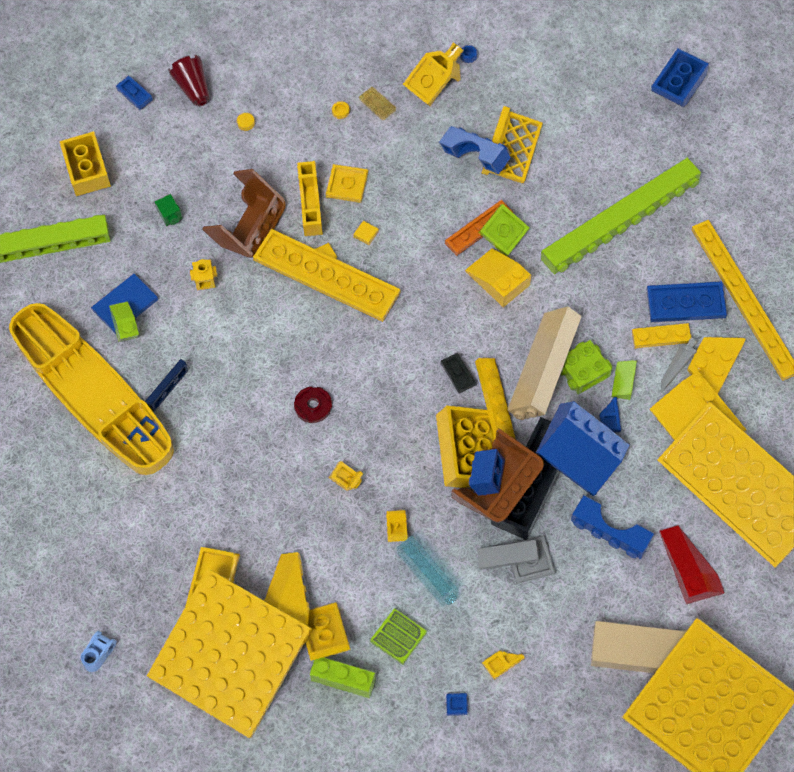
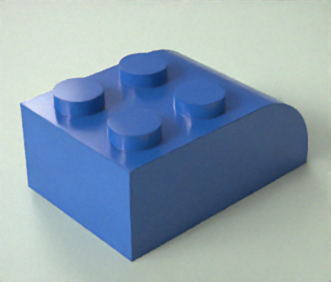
[651,48,709,107]

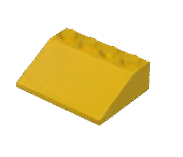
[649,371,747,441]
[436,405,495,488]

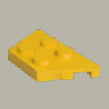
[687,337,746,394]

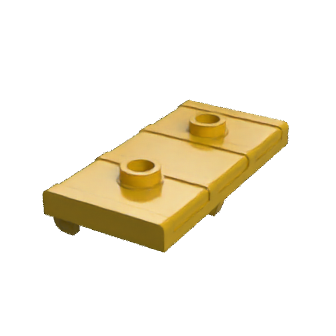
[185,547,240,606]

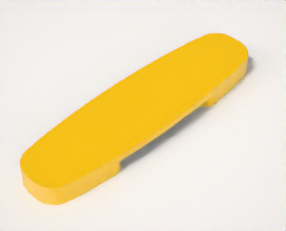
[9,303,174,475]

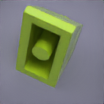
[109,302,139,342]

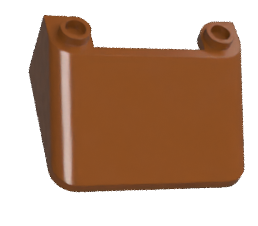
[451,428,543,523]

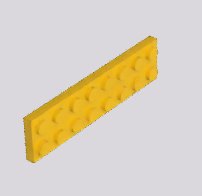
[253,229,401,322]

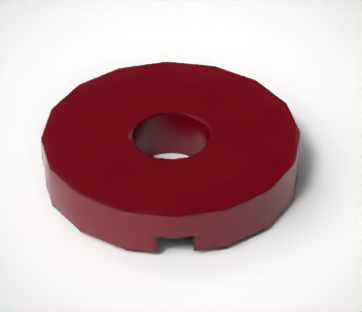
[294,386,332,423]

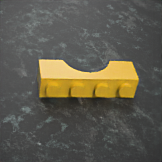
[297,161,323,237]

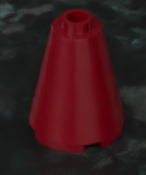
[168,55,209,107]

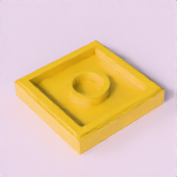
[325,164,368,203]

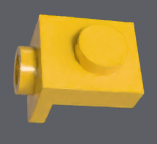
[328,461,363,491]
[386,510,408,542]

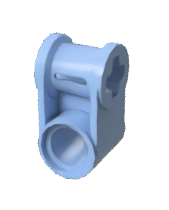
[81,631,117,672]

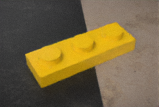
[632,323,691,349]

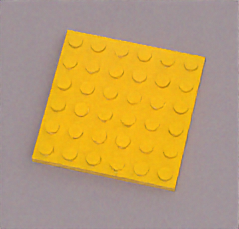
[147,568,313,738]
[621,618,794,772]

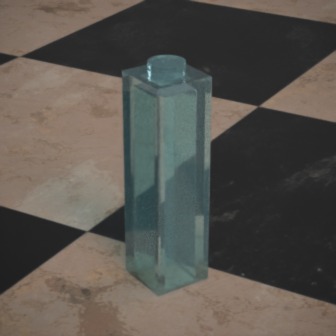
[396,536,458,607]

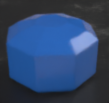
[460,45,477,63]

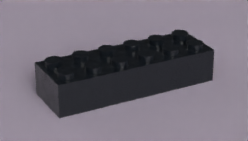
[491,417,560,540]

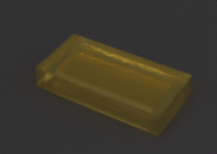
[359,87,396,121]

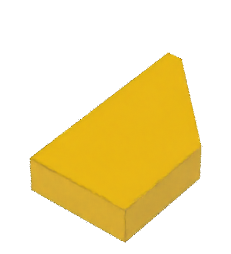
[482,651,525,680]

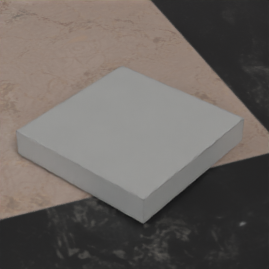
[511,536,555,584]

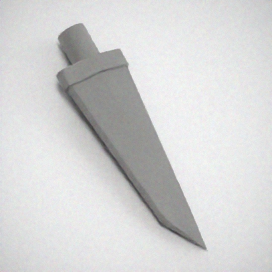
[661,338,697,393]

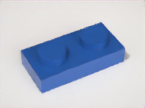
[116,75,153,110]

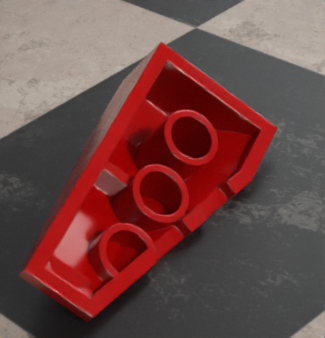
[659,525,725,604]

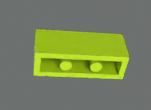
[309,657,376,699]

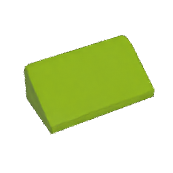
[611,360,637,400]

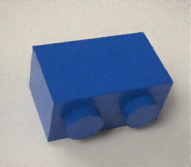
[469,449,505,496]

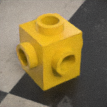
[190,259,217,290]

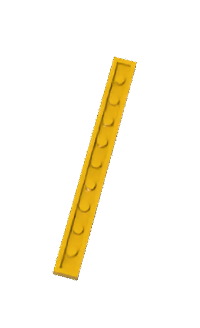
[691,220,794,381]

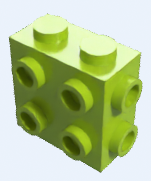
[560,340,612,395]

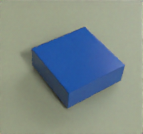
[446,693,468,716]

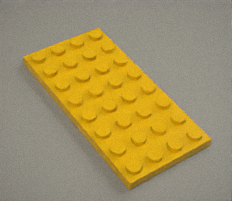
[657,402,794,568]

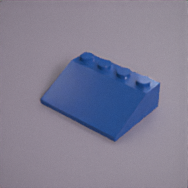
[536,401,630,496]

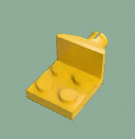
[403,42,464,106]

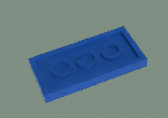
[646,282,727,322]

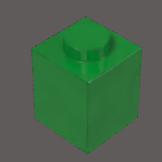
[154,194,183,227]

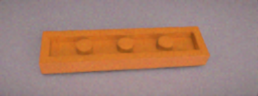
[445,200,513,256]

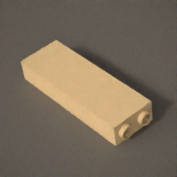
[507,306,582,420]
[591,621,686,673]

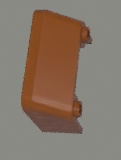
[202,169,286,258]

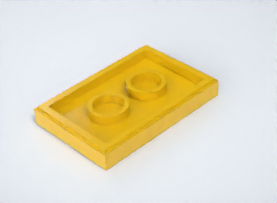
[305,602,350,661]

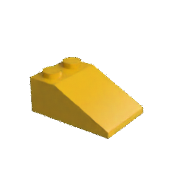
[465,248,531,307]

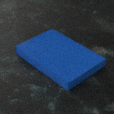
[91,274,159,334]

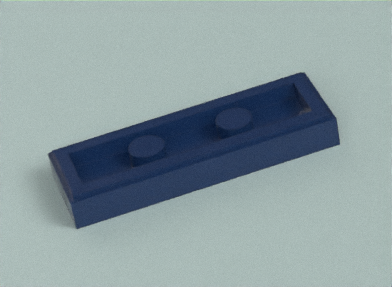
[145,359,188,412]

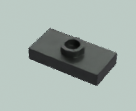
[441,352,476,394]

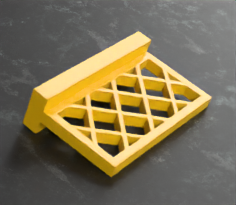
[481,106,543,184]

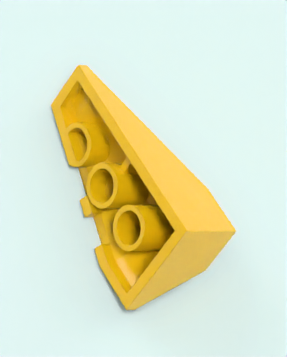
[264,552,310,626]

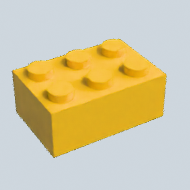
[59,131,111,196]

